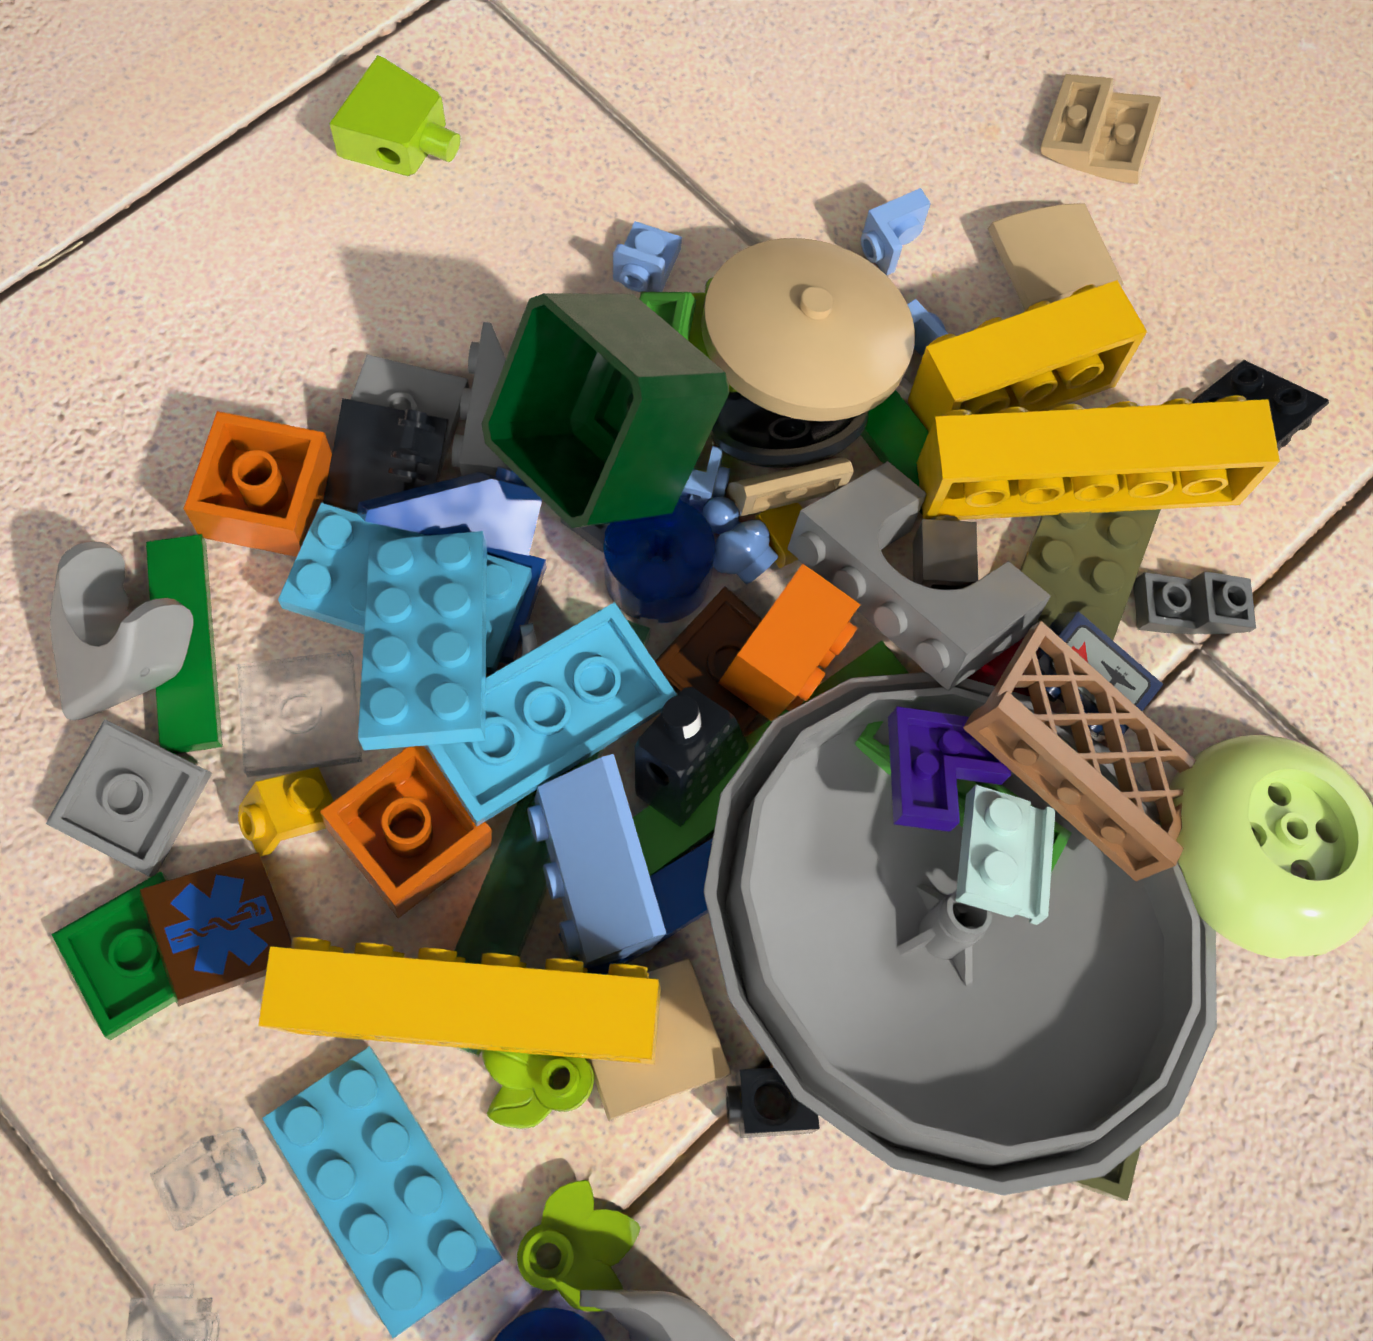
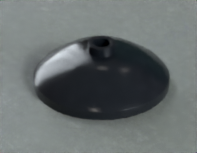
[710,392,869,468]

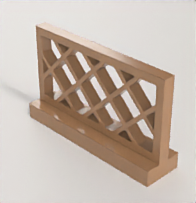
[963,621,1196,881]

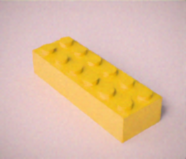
[917,396,1280,520]
[258,937,661,1064]

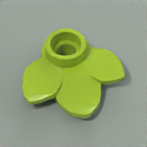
[481,1050,594,1129]
[517,1180,641,1312]

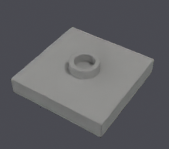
[350,354,469,478]
[46,719,212,877]

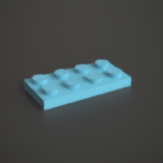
[278,503,532,675]
[358,531,487,751]
[425,602,677,827]
[262,1046,504,1338]

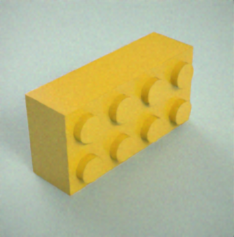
[907,280,1147,431]

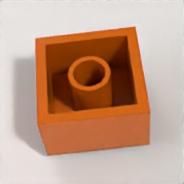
[183,411,332,557]
[718,564,861,721]
[320,746,492,919]

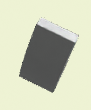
[1134,571,1256,634]

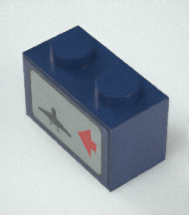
[1036,611,1164,738]

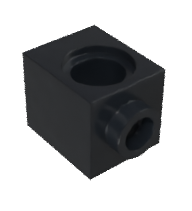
[726,1067,820,1138]

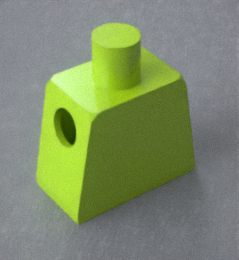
[329,55,460,176]

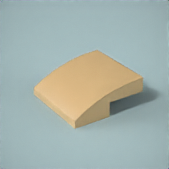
[1041,74,1161,184]
[987,203,1124,310]
[725,457,854,516]
[587,958,732,1121]

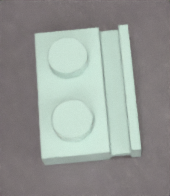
[956,785,1055,925]

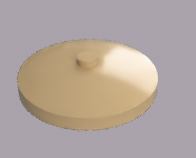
[701,238,915,421]

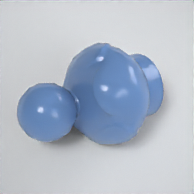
[702,496,779,585]

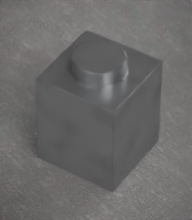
[913,515,978,590]

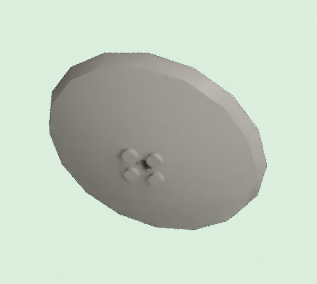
[704,672,1217,1196]

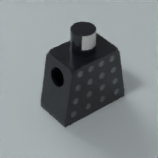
[635,686,749,827]

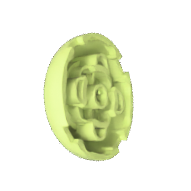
[1160,735,1373,959]

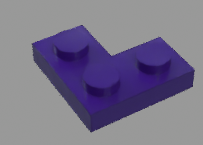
[888,706,1011,832]

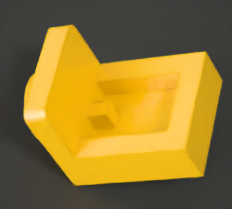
[238,767,334,857]

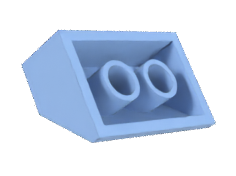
[527,754,666,968]

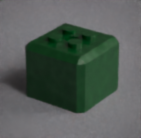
[481,293,729,528]

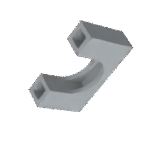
[787,461,1051,691]

